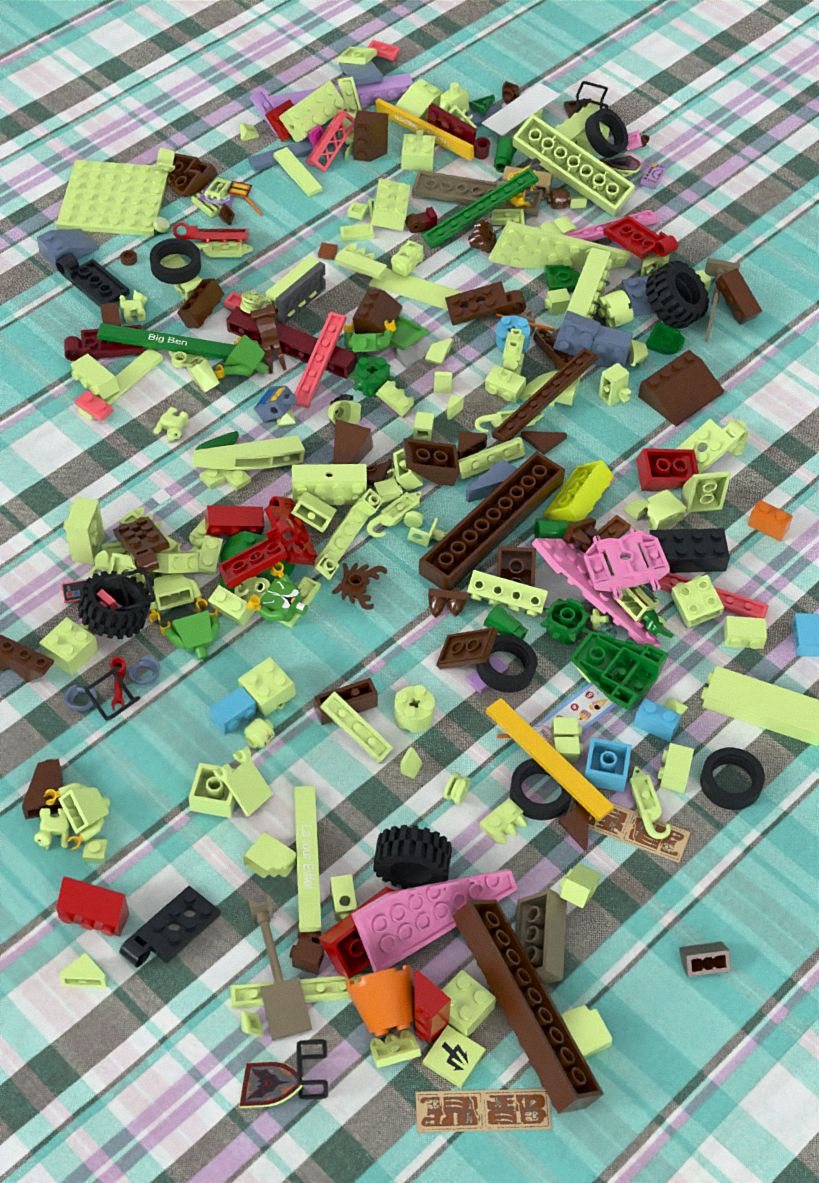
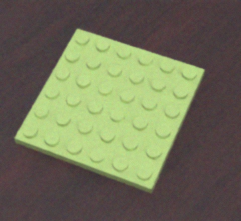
[56,160,169,236]

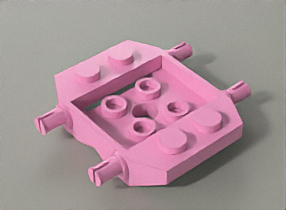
[583,527,670,600]

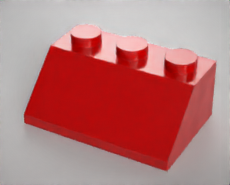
[56,876,130,937]
[413,969,451,1045]

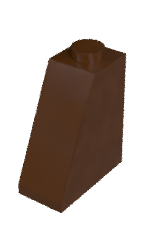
[22,759,64,820]

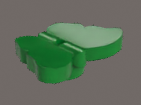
[643,609,675,638]

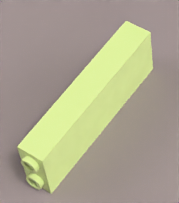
[701,666,819,746]

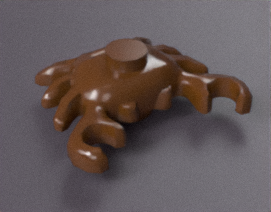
[332,563,387,610]

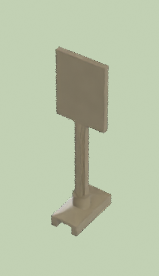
[705,258,740,342]
[248,894,312,1040]

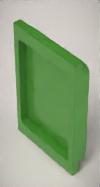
[389,316,429,350]

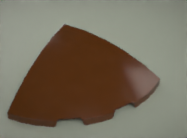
[167,153,218,197]

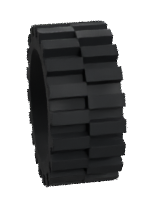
[78,571,151,639]
[373,825,452,889]

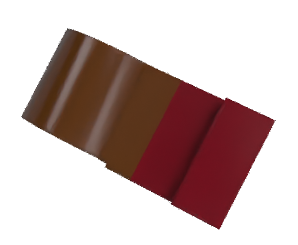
[405,207,437,233]

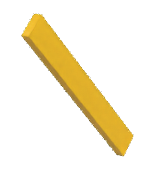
[486,698,614,822]

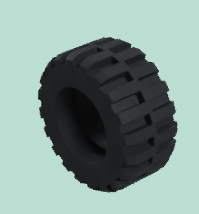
[645,261,709,329]

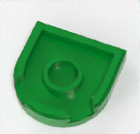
[545,265,580,292]
[645,322,684,355]

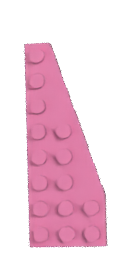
[532,538,661,648]
[352,869,518,972]

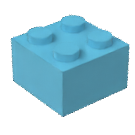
[584,737,632,792]

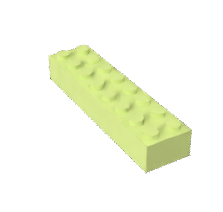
[513,114,635,217]

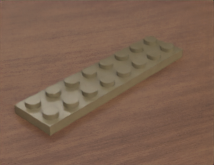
[412,170,543,216]

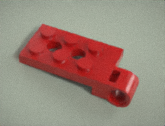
[603,216,678,259]
[173,221,250,242]
[265,496,317,566]
[217,519,298,589]

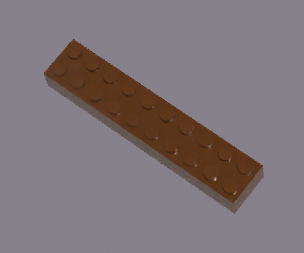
[419,451,565,591]
[452,900,604,1114]

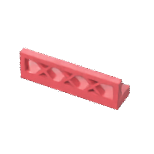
[305,109,355,172]

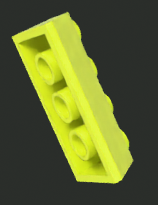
[543,460,614,522]

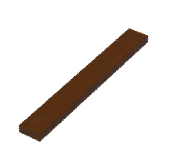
[492,348,598,443]

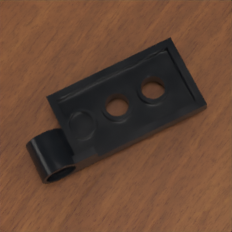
[55,253,130,307]
[119,885,221,968]

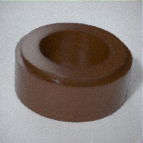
[120,250,137,266]

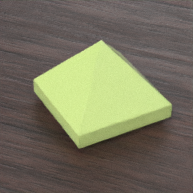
[276,410,296,427]
[663,696,688,716]
[241,1011,263,1036]

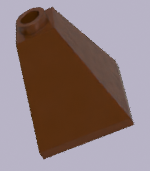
[333,420,373,464]

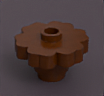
[468,219,497,254]

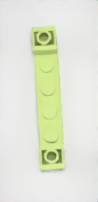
[315,488,384,580]

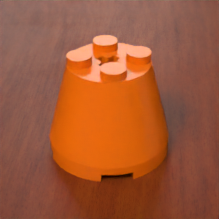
[345,964,414,1037]

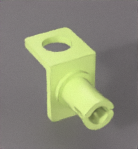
[155,148,175,173]
[407,518,447,547]

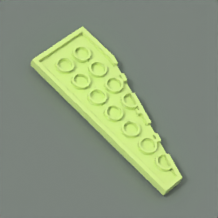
[489,221,630,269]

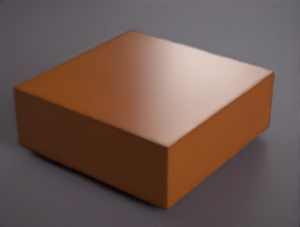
[318,242,338,260]

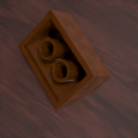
[354,110,389,162]
[353,289,403,334]

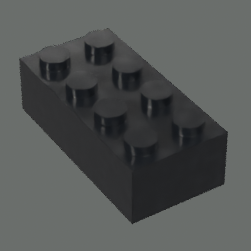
[649,528,730,573]

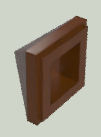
[218,203,235,226]

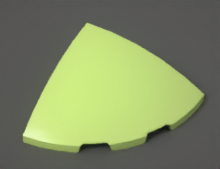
[520,370,582,406]

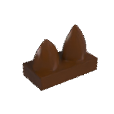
[563,517,600,544]
[428,588,467,618]

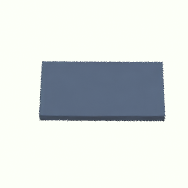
[339,60,383,85]

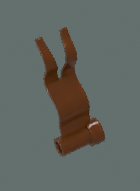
[250,303,287,374]

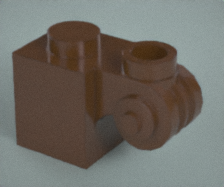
[289,931,325,975]

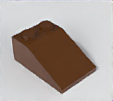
[403,438,460,486]
[497,546,536,587]

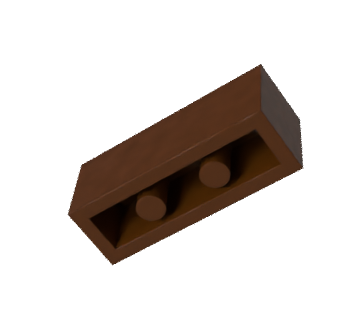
[715,268,762,325]
[177,278,225,328]
[314,678,378,725]

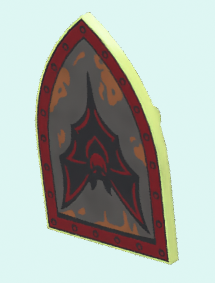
[602,155,641,177]
[239,1061,304,1108]

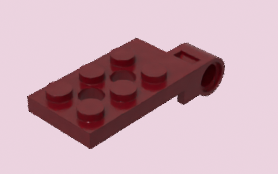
[427,103,490,160]
[64,324,144,361]

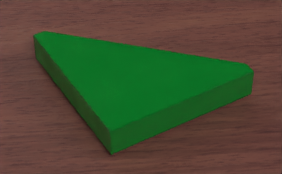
[469,94,495,114]

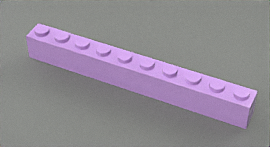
[269,73,414,107]

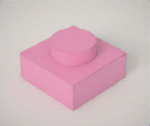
[626,131,643,151]

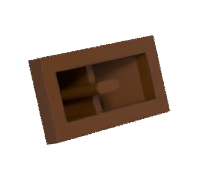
[100,302,121,326]
[457,431,487,460]

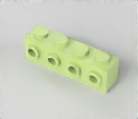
[467,570,548,617]

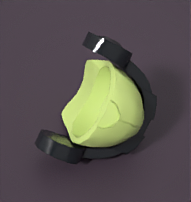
[328,394,361,427]

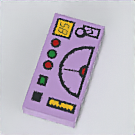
[640,161,667,189]

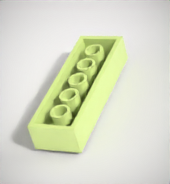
[564,247,613,320]

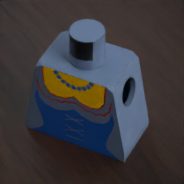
[254,385,297,422]

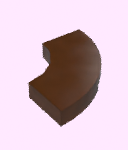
[502,81,520,105]

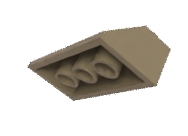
[515,889,567,984]

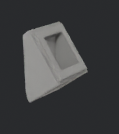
[396,345,420,368]

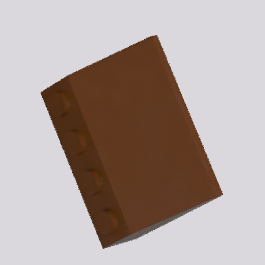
[638,350,724,426]

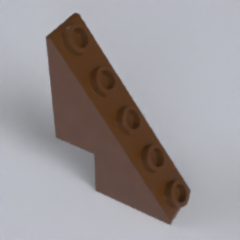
[0,634,55,683]

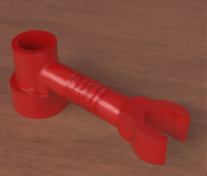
[109,657,126,711]

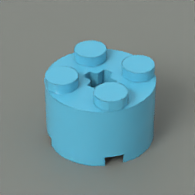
[496,316,530,353]

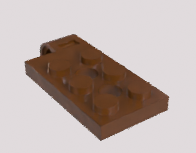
[445,281,527,326]
[113,517,170,576]

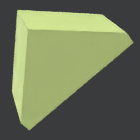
[434,371,452,393]
[59,953,107,988]

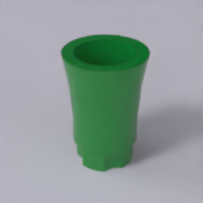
[494,137,518,173]
[534,518,573,539]
[483,604,528,640]

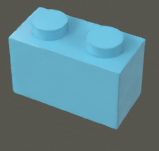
[792,613,819,657]
[209,687,257,734]
[633,698,681,742]

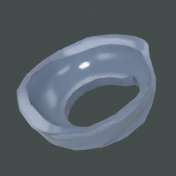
[128,656,160,685]
[64,684,97,711]

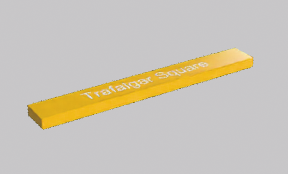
[375,98,474,161]

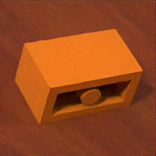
[748,500,793,542]

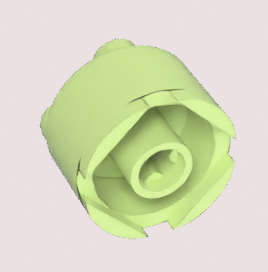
[598,290,634,328]
[394,685,435,733]

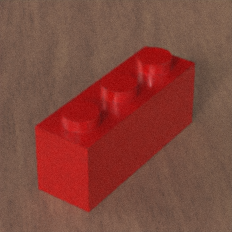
[205,505,265,536]

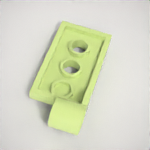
[676,419,749,474]

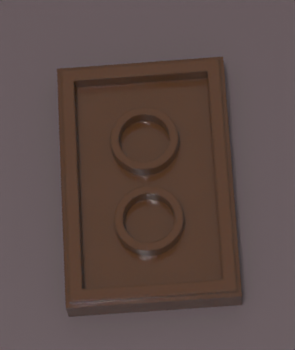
[436,627,498,669]

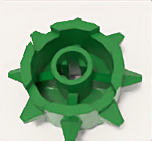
[348,357,396,397]
[540,598,592,645]

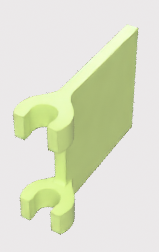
[213,746,273,817]

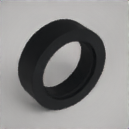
[585,108,628,158]
[149,238,201,284]
[476,634,538,693]
[700,747,765,810]
[510,758,572,820]

